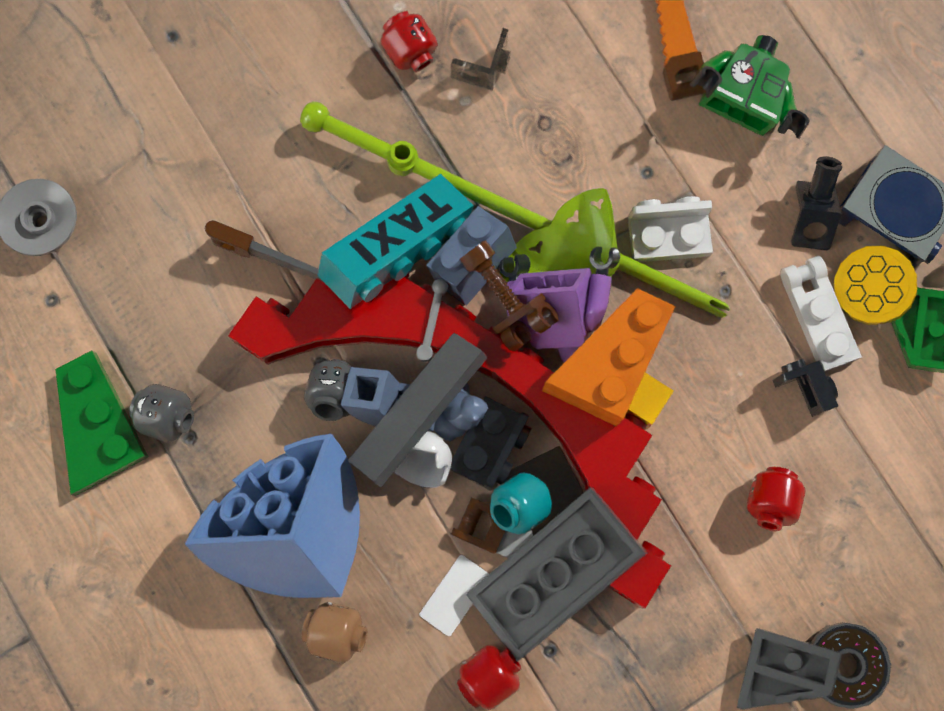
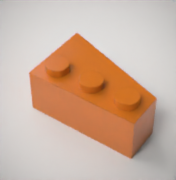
[542,288,676,426]

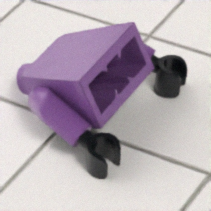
[499,247,620,362]

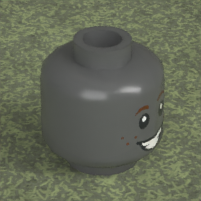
[304,359,352,421]
[129,384,194,442]

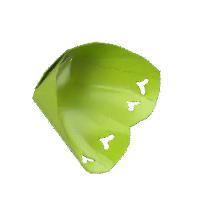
[500,188,620,282]

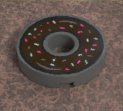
[810,622,891,709]

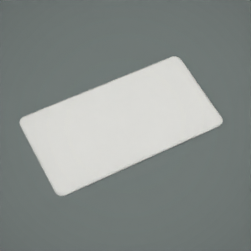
[420,555,489,636]

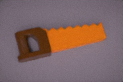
[655,0,706,101]

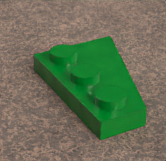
[55,350,148,496]

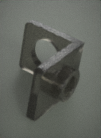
[451,28,511,91]

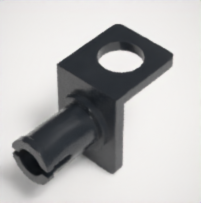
[791,156,842,250]

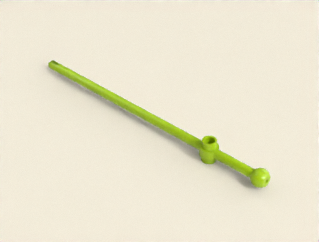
[300,101,730,318]

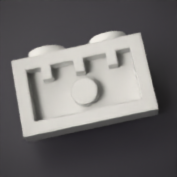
[628,196,713,262]

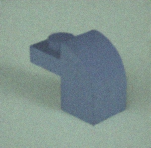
[341,367,436,431]

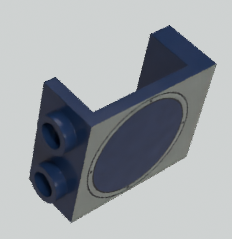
[839,145,944,268]

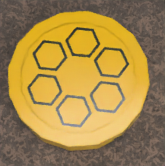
[834,245,917,325]

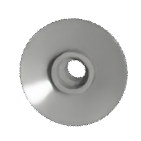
[0,179,77,256]

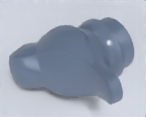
[434,383,488,441]

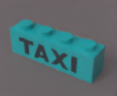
[317,174,474,309]

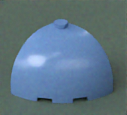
[185,434,360,598]

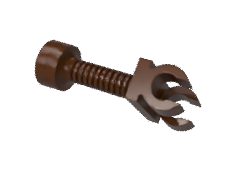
[459,240,558,352]

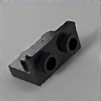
[450,396,532,491]

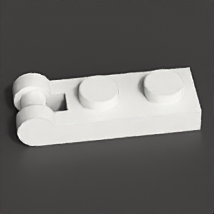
[780,256,862,372]

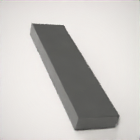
[348,333,487,487]

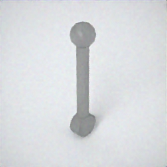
[416,279,448,362]

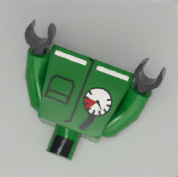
[690,35,810,139]

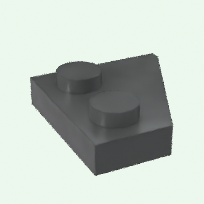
[737,628,842,710]

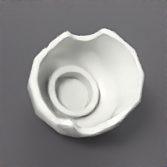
[394,431,452,488]

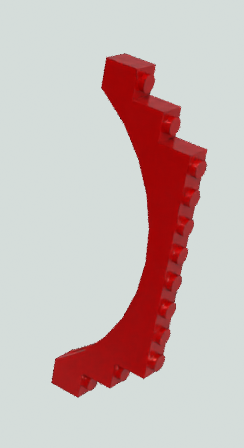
[228,273,672,609]

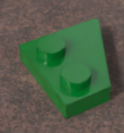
[891,287,944,373]

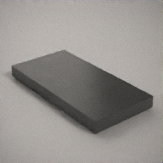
[466,487,647,662]

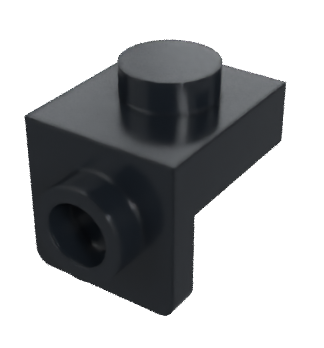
[772,359,838,417]

